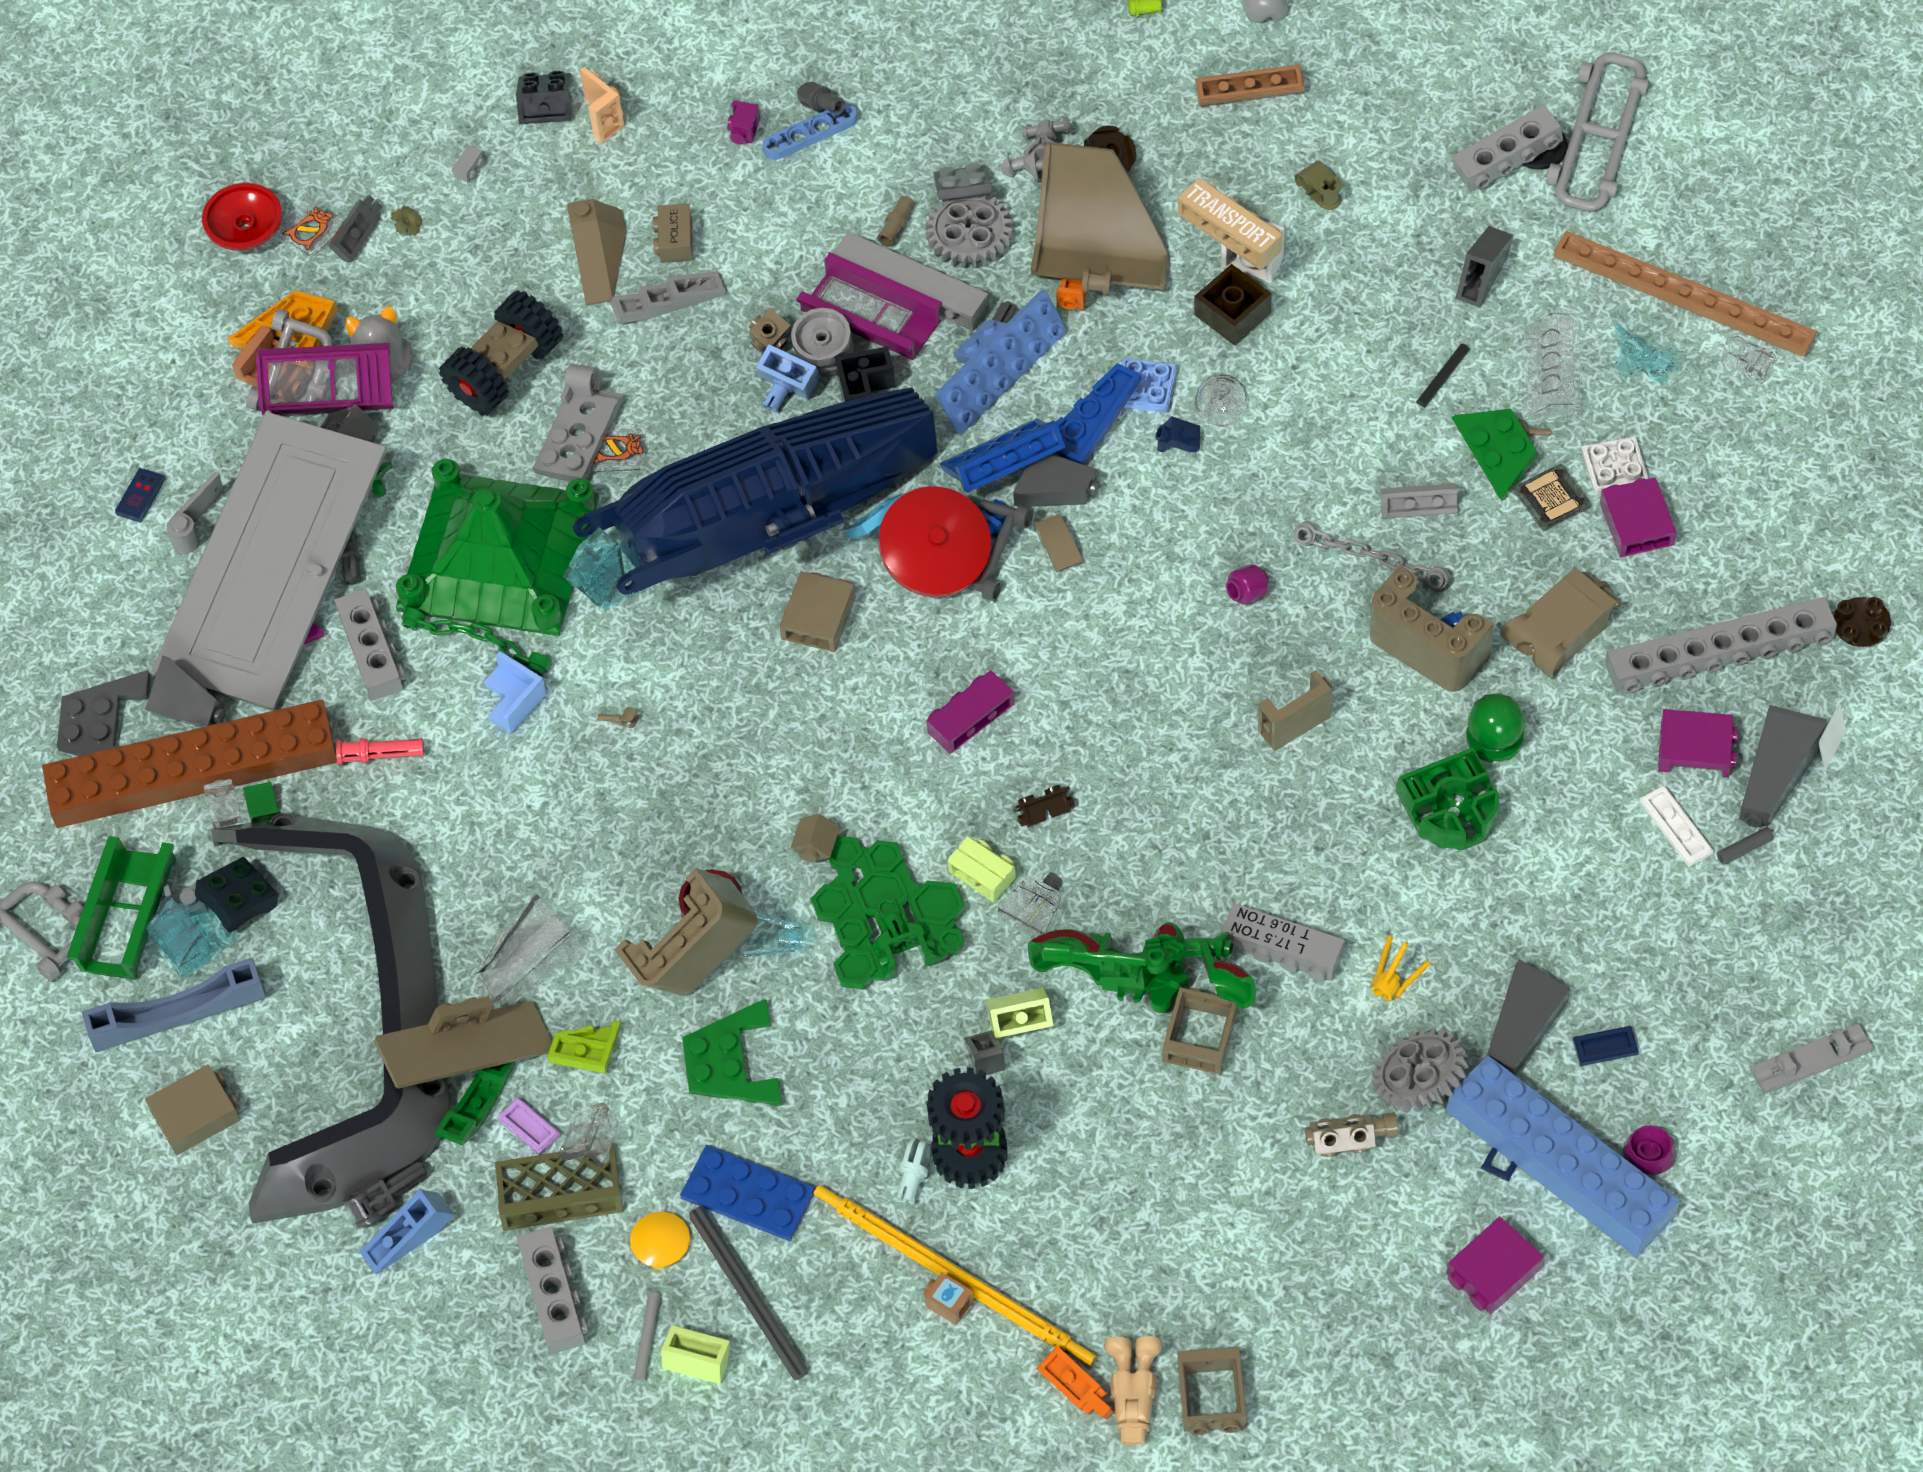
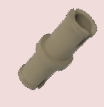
[877,196,915,246]

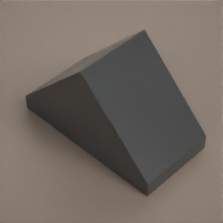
[964,1030,1005,1075]

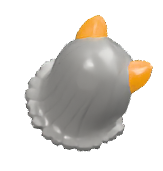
[346,306,413,383]

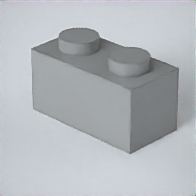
[452,145,485,183]

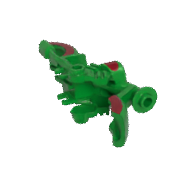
[1027,922,1256,1013]

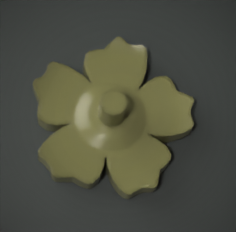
[391,206,422,236]

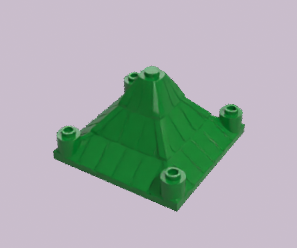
[396,459,600,636]

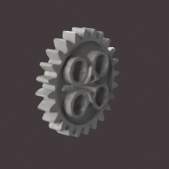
[926,194,1013,268]
[1372,1028,1469,1113]

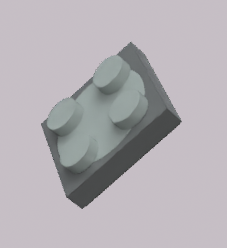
[933,163,992,200]

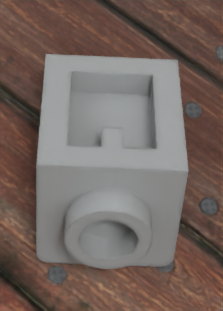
[160,885,208,922]

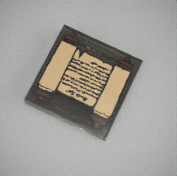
[1513,463,1591,532]

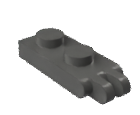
[328,195,382,263]

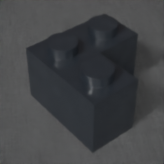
[835,346,895,402]

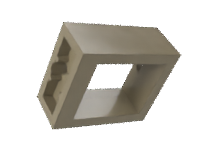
[1162,987,1238,1075]
[1177,1347,1246,1435]

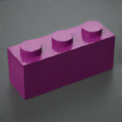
[926,670,1014,754]

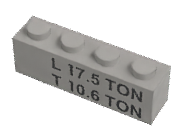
[1221,903,1345,981]

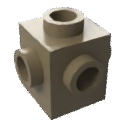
[749,308,792,353]

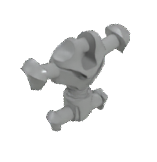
[1001,117,1081,181]

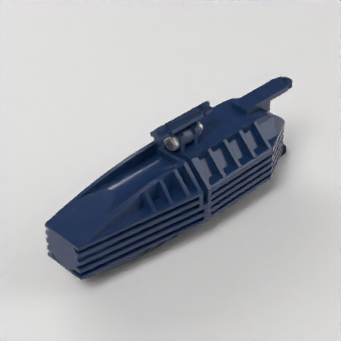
[573,387,938,595]

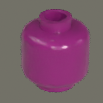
[1226,564,1269,605]

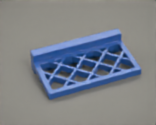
[939,418,1066,493]

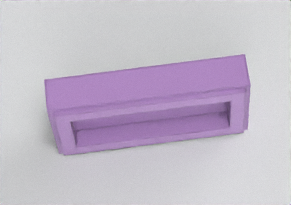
[497,1097,561,1155]

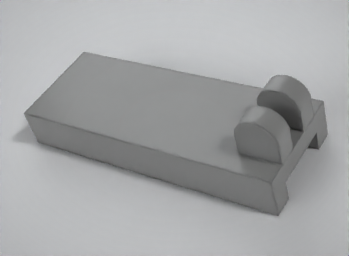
[1381,483,1458,518]

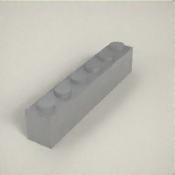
[833,232,989,331]

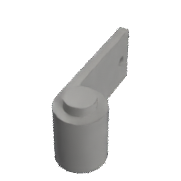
[166,472,224,554]

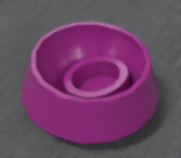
[1623,1125,1677,1175]

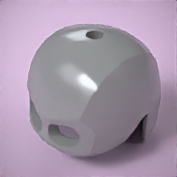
[1242,0,1288,23]

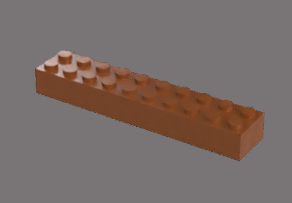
[42,699,337,828]

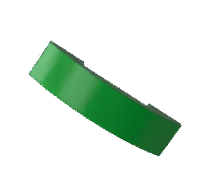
[435,1061,516,1145]

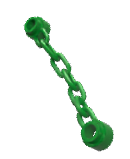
[401,607,552,676]

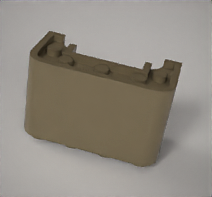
[1370,565,1494,692]
[614,868,757,996]

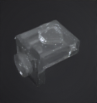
[204,779,242,829]

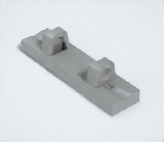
[1750,1024,1873,1095]

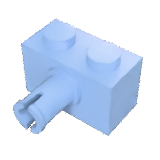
[756,344,821,413]

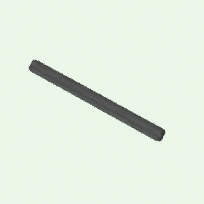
[689,1206,808,1380]

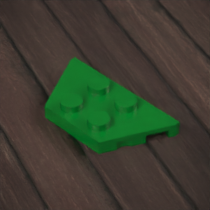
[1451,408,1539,501]

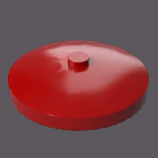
[878,486,991,597]

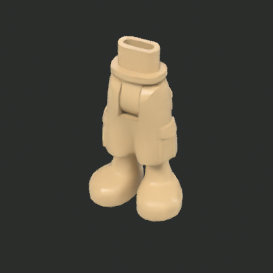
[1104,1336,1162,1446]

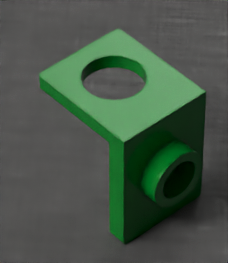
[243,782,280,822]

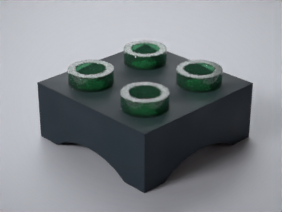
[195,856,278,933]

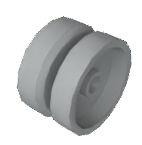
[791,308,855,377]

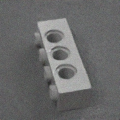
[1452,104,1563,192]
[334,589,406,701]
[517,1226,588,1355]

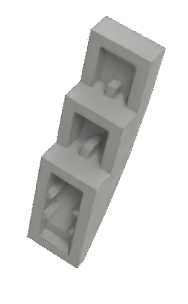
[610,271,726,324]

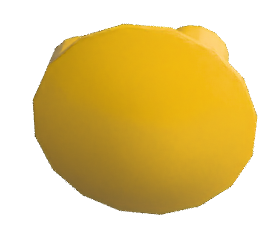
[630,1211,691,1269]

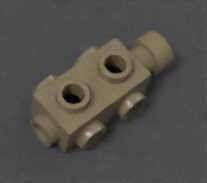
[1305,1112,1398,1157]

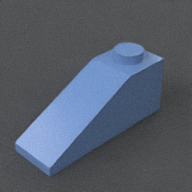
[359,1189,455,1274]

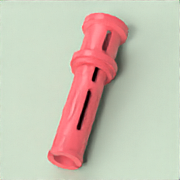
[336,738,424,765]

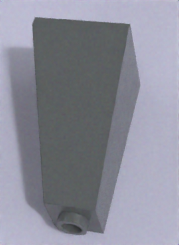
[1739,705,1827,827]

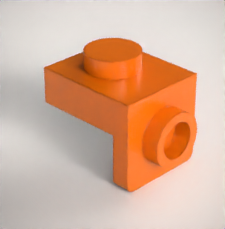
[1056,278,1088,310]

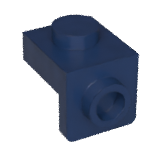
[1155,416,1200,452]

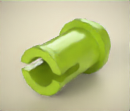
[1128,0,1162,17]

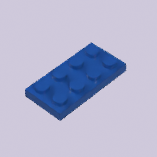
[680,1145,815,1242]

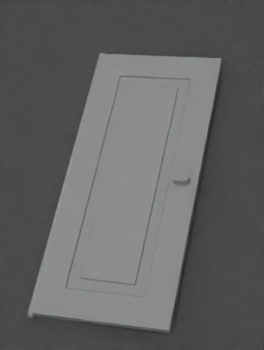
[151,410,387,710]

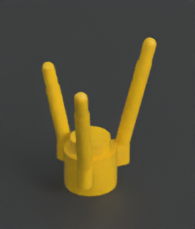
[1370,935,1430,1001]

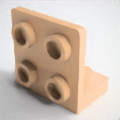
[580,67,624,144]

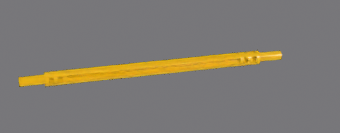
[814,1185,1097,1366]

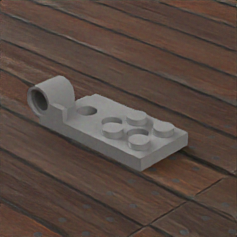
[532,363,625,482]

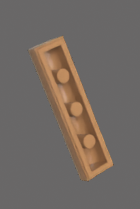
[1195,64,1304,106]

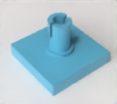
[844,493,904,539]

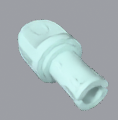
[896,1138,931,1204]

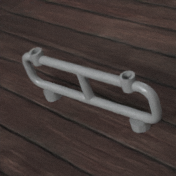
[1546,53,1649,211]

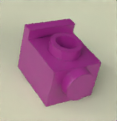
[727,100,760,144]

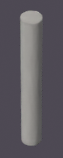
[634,1292,661,1381]

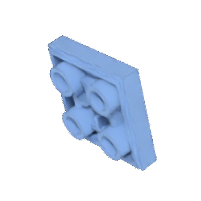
[1121,357,1177,413]

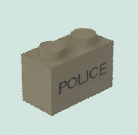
[653,203,693,263]

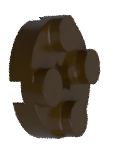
[1084,125,1137,173]

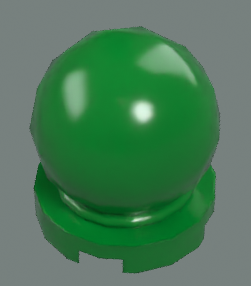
[1466,693,1525,763]

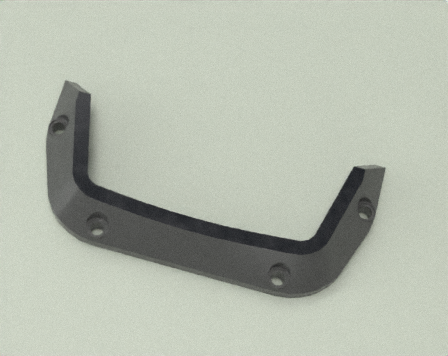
[211,813,450,1224]

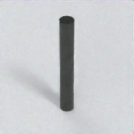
[1416,344,1469,408]

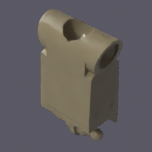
[1500,567,1622,679]

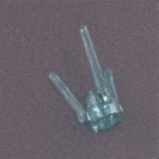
[743,910,803,957]

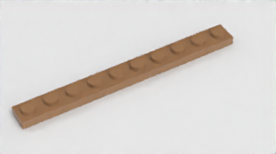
[1554,231,1817,357]

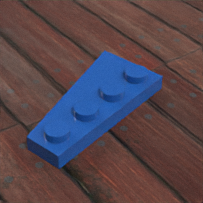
[1055,363,1142,465]

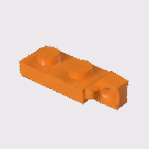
[1037,1346,1115,1420]

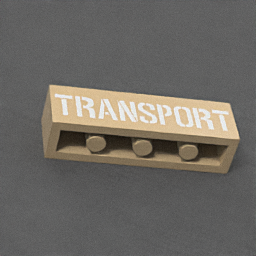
[1178,178,1283,271]

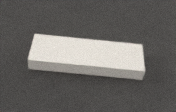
[1639,786,1713,867]

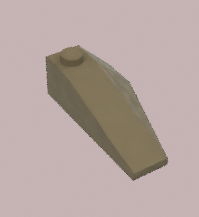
[567,199,627,306]

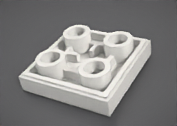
[1581,436,1649,495]

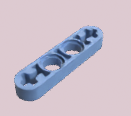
[762,103,857,160]

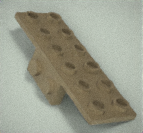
[374,996,552,1088]

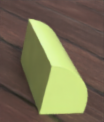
[661,1325,730,1384]

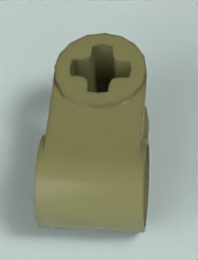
[1294,161,1342,210]

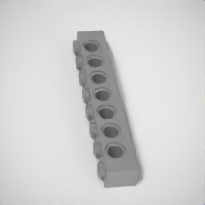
[1605,597,1837,693]

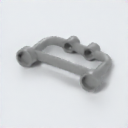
[246,309,336,417]
[0,881,83,982]

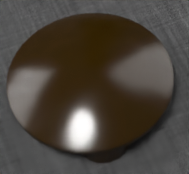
[1834,597,1891,647]

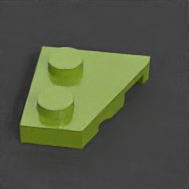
[548,1021,621,1074]

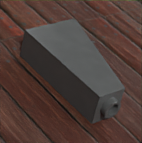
[1487,959,1570,1075]

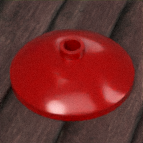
[202,183,282,250]

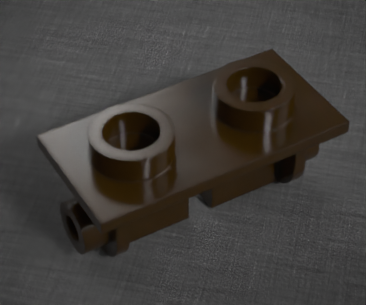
[1013,785,1075,828]

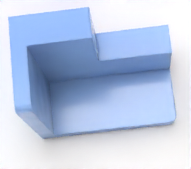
[484,651,547,734]

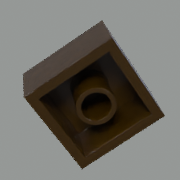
[1194,263,1272,345]

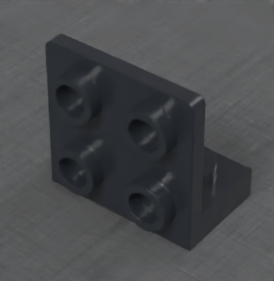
[516,71,572,124]

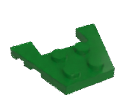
[682,999,782,1106]

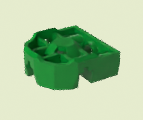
[1396,747,1499,850]

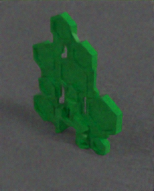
[811,836,965,990]

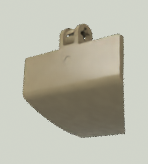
[1030,142,1170,295]

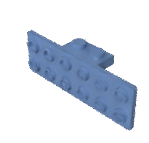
[935,290,1067,435]

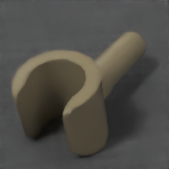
[1518,419,1551,436]
[597,707,639,728]

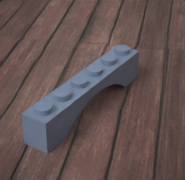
[81,957,266,1052]

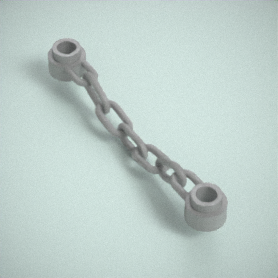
[1294,521,1450,590]

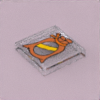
[274,197,344,261]
[590,423,647,476]

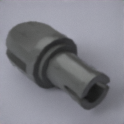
[797,82,845,115]

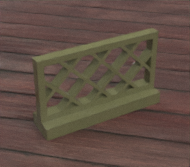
[495,1143,623,1231]

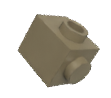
[791,813,840,862]

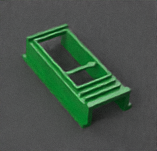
[67,836,176,980]

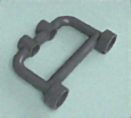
[968,500,1034,602]

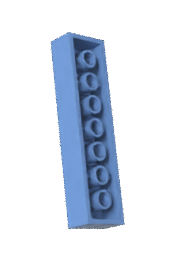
[1446,1055,1680,1258]

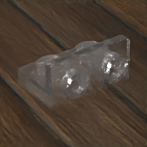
[559,1102,620,1166]

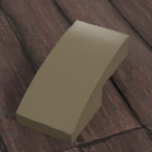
[1033,514,1083,572]

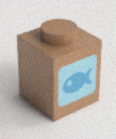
[924,1272,974,1325]

